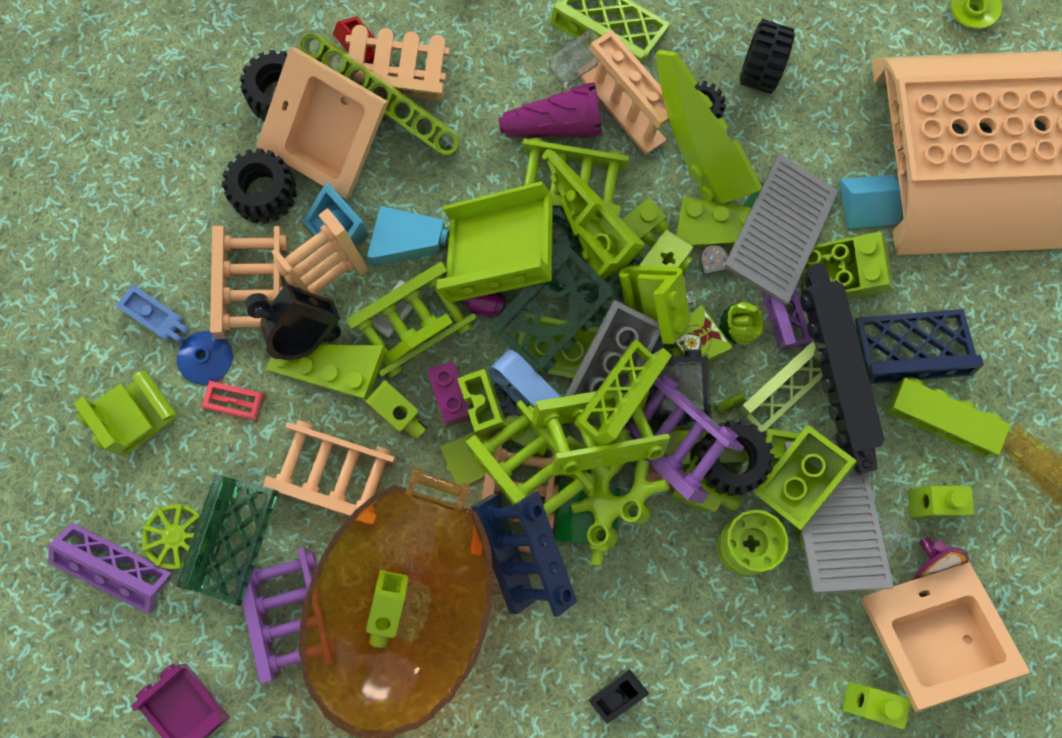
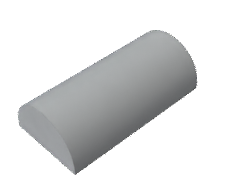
[565,300,661,420]

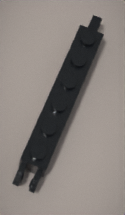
[800,262,885,474]

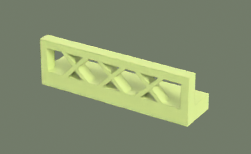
[738,341,823,433]

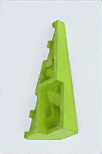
[542,149,646,282]

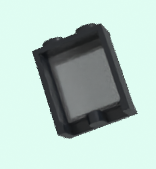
[650,349,712,427]

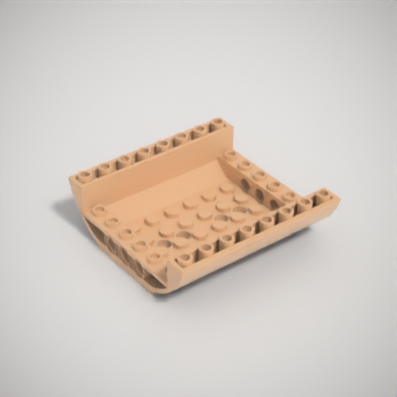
[871,50,1062,256]

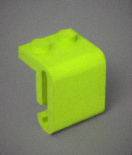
[618,266,691,344]
[73,371,178,455]

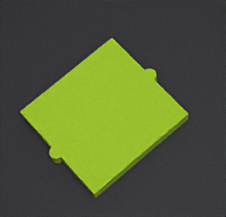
[440,431,490,489]

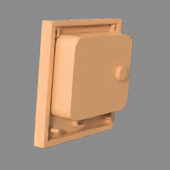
[256,47,388,199]
[861,562,1030,713]

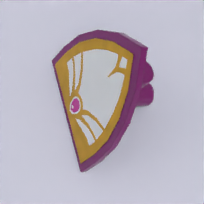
[913,537,969,580]

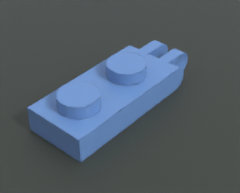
[116,284,190,343]

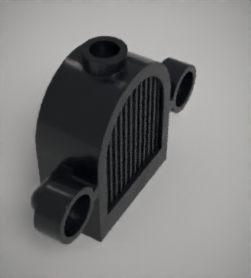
[245,284,341,360]

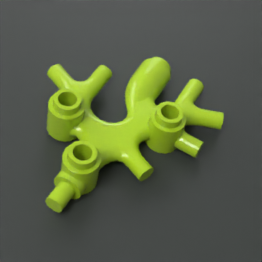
[562,425,669,566]

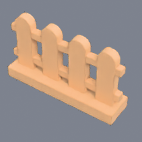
[341,25,450,102]

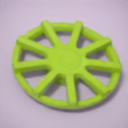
[142,504,207,569]

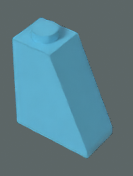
[367,206,449,266]

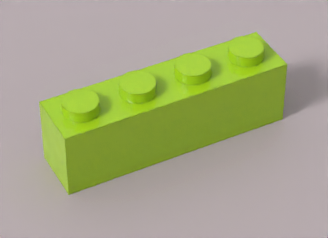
[885,377,1011,458]

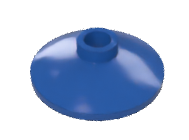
[177,331,233,385]

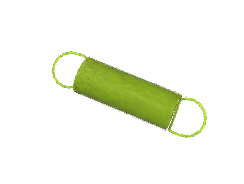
[711,392,752,414]

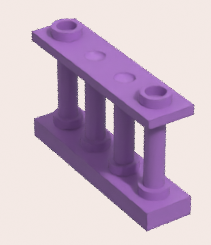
[623,375,744,503]
[235,547,338,684]

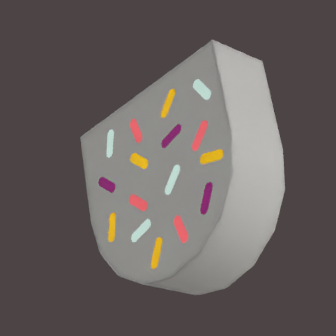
[700,245,729,276]

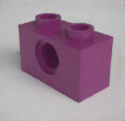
[427,361,471,427]

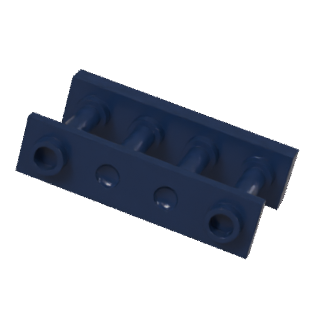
[471,492,577,617]

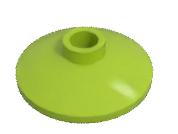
[950,0,1002,29]

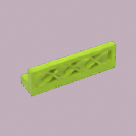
[574,340,672,446]

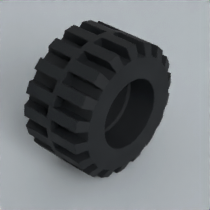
[740,19,795,94]
[240,50,288,122]
[222,148,297,224]
[695,419,775,496]

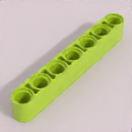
[299,33,461,155]

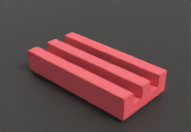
[201,381,265,421]

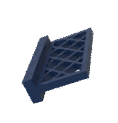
[855,309,984,384]

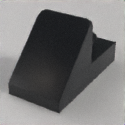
[588,669,649,724]

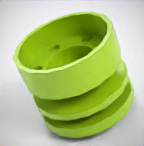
[716,510,788,577]

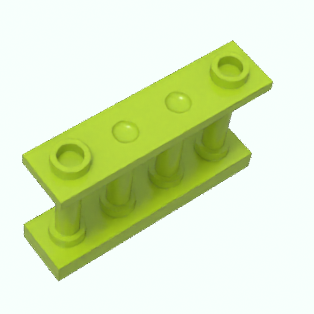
[522,138,629,217]
[345,262,476,379]
[532,386,670,476]
[466,400,595,520]

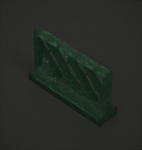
[176,474,279,606]

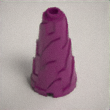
[498,82,603,138]

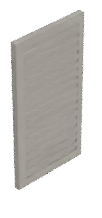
[724,153,838,305]
[784,440,894,594]

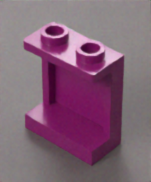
[130,663,230,738]

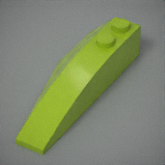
[655,50,763,204]

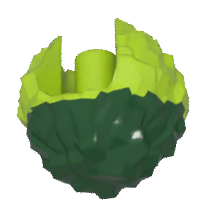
[719,301,764,345]

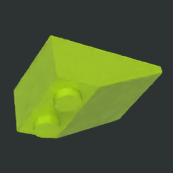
[754,425,858,530]

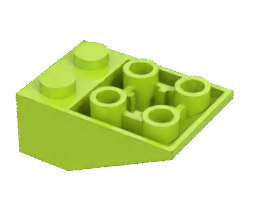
[802,231,894,298]

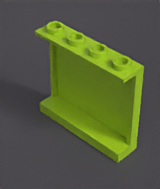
[436,181,553,303]

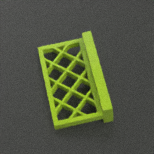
[550,0,670,65]

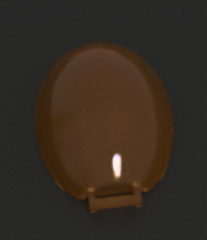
[299,466,494,738]

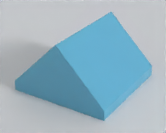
[839,175,903,230]
[302,183,369,253]

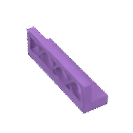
[761,289,812,351]
[48,523,172,614]

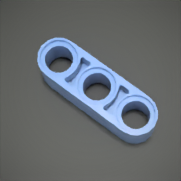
[489,350,560,408]

